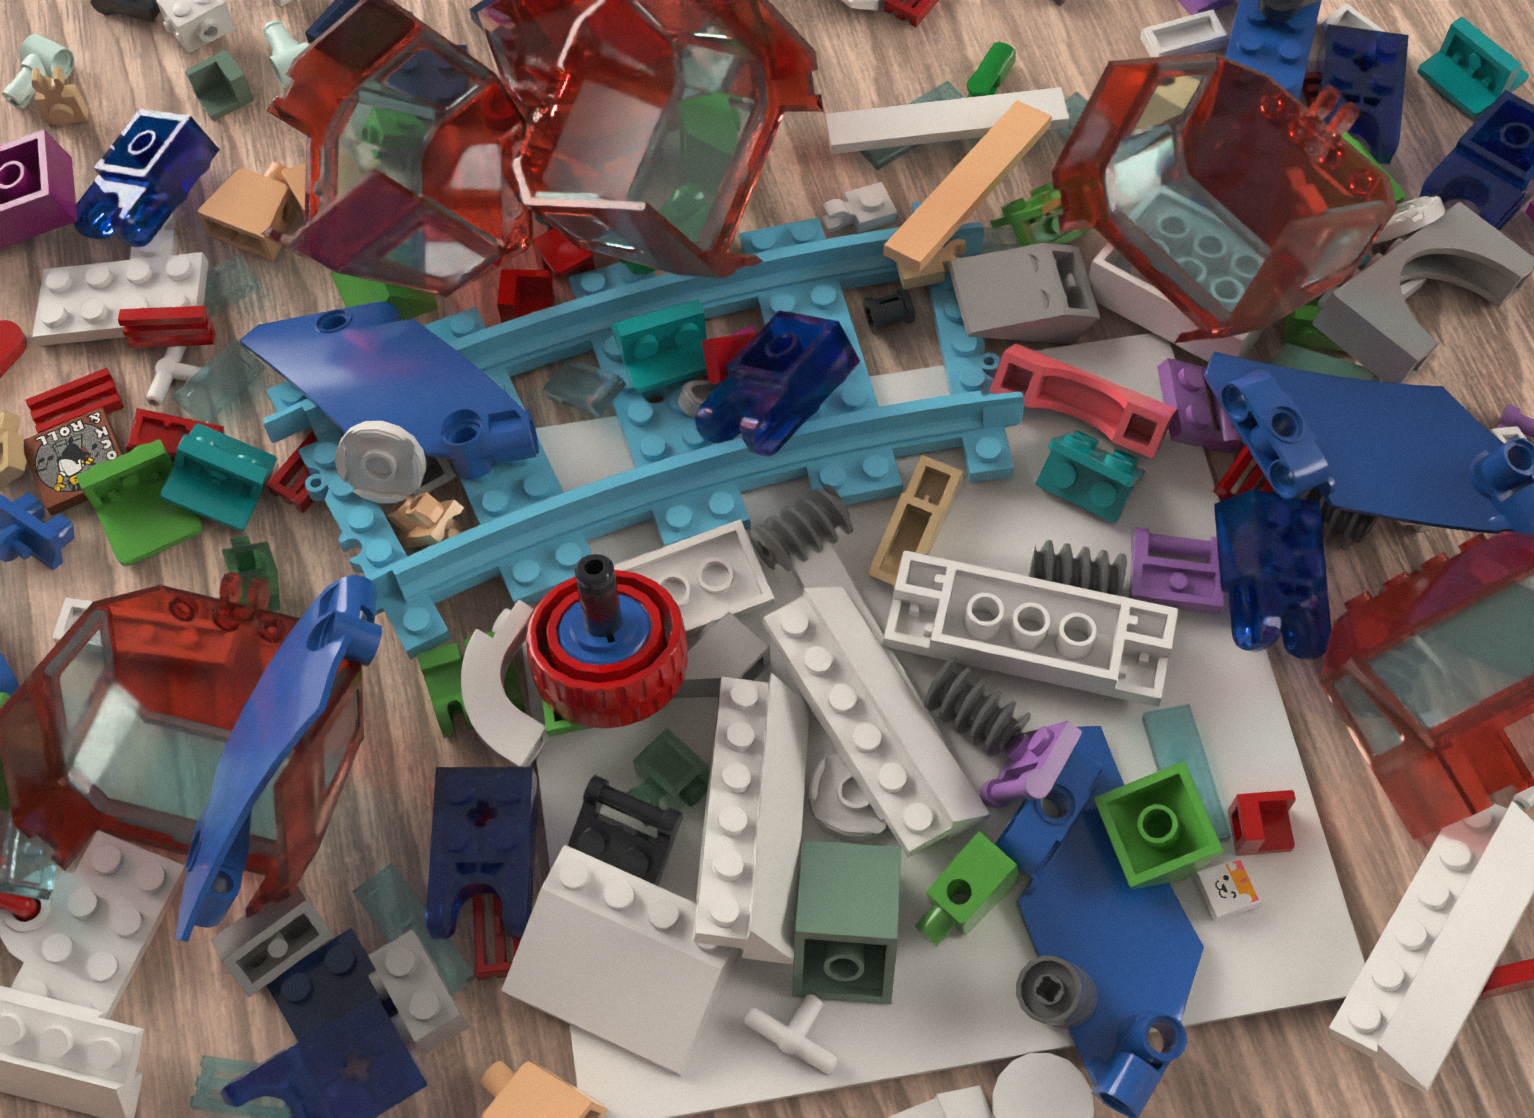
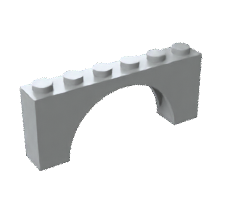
[1312,201,1534,384]

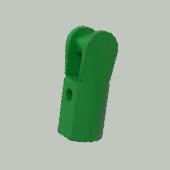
[967,42,1016,98]

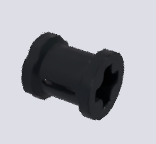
[863,288,916,335]

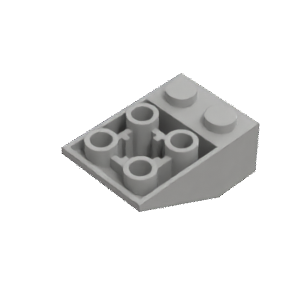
[947,243,1100,345]

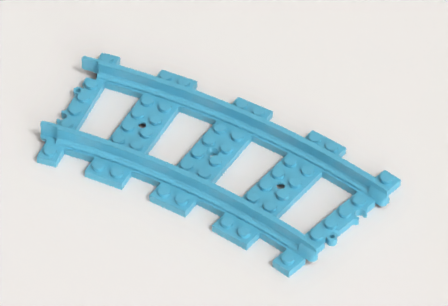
[262,202,1025,659]

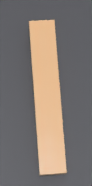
[883,100,1052,273]

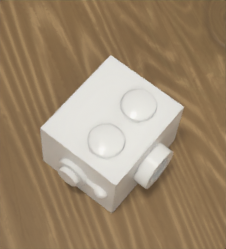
[156,0,235,54]

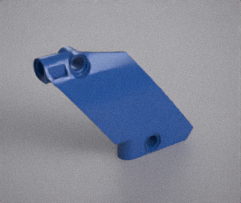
[239,302,539,480]
[1204,351,1534,540]
[175,575,382,942]
[995,726,1204,1118]

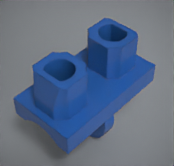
[0,492,75,570]

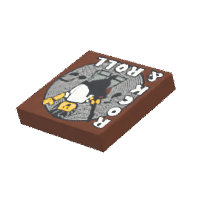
[24,407,123,516]

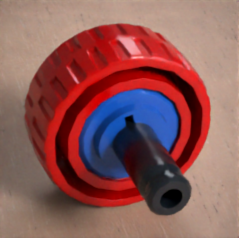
[526,554,688,728]

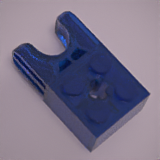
[1309,24,1409,165]
[1419,90,1534,231]
[73,109,220,247]
[695,310,860,457]
[1214,489,1332,660]
[426,767,539,940]
[220,993,428,1118]

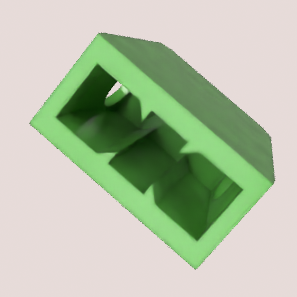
[915,831,1018,947]

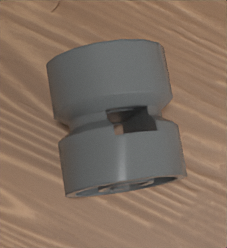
[1016,956,1097,1029]

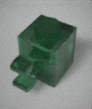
[222,536,280,619]
[626,728,709,827]

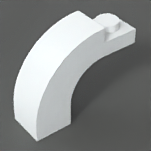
[461,600,549,776]

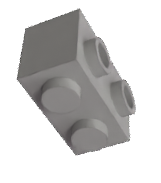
[211,880,333,997]
[368,929,470,1054]

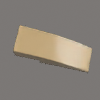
[867,455,964,587]

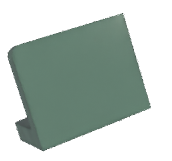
[185,50,254,120]

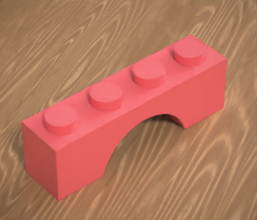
[989,343,1177,459]

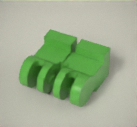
[416,631,526,739]

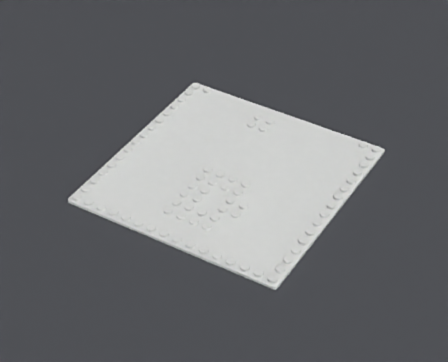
[522,333,1365,1118]

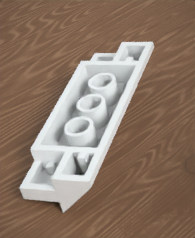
[882,550,1178,707]
[763,587,990,858]
[693,673,810,965]
[1329,791,1534,1094]
[0,986,144,1118]

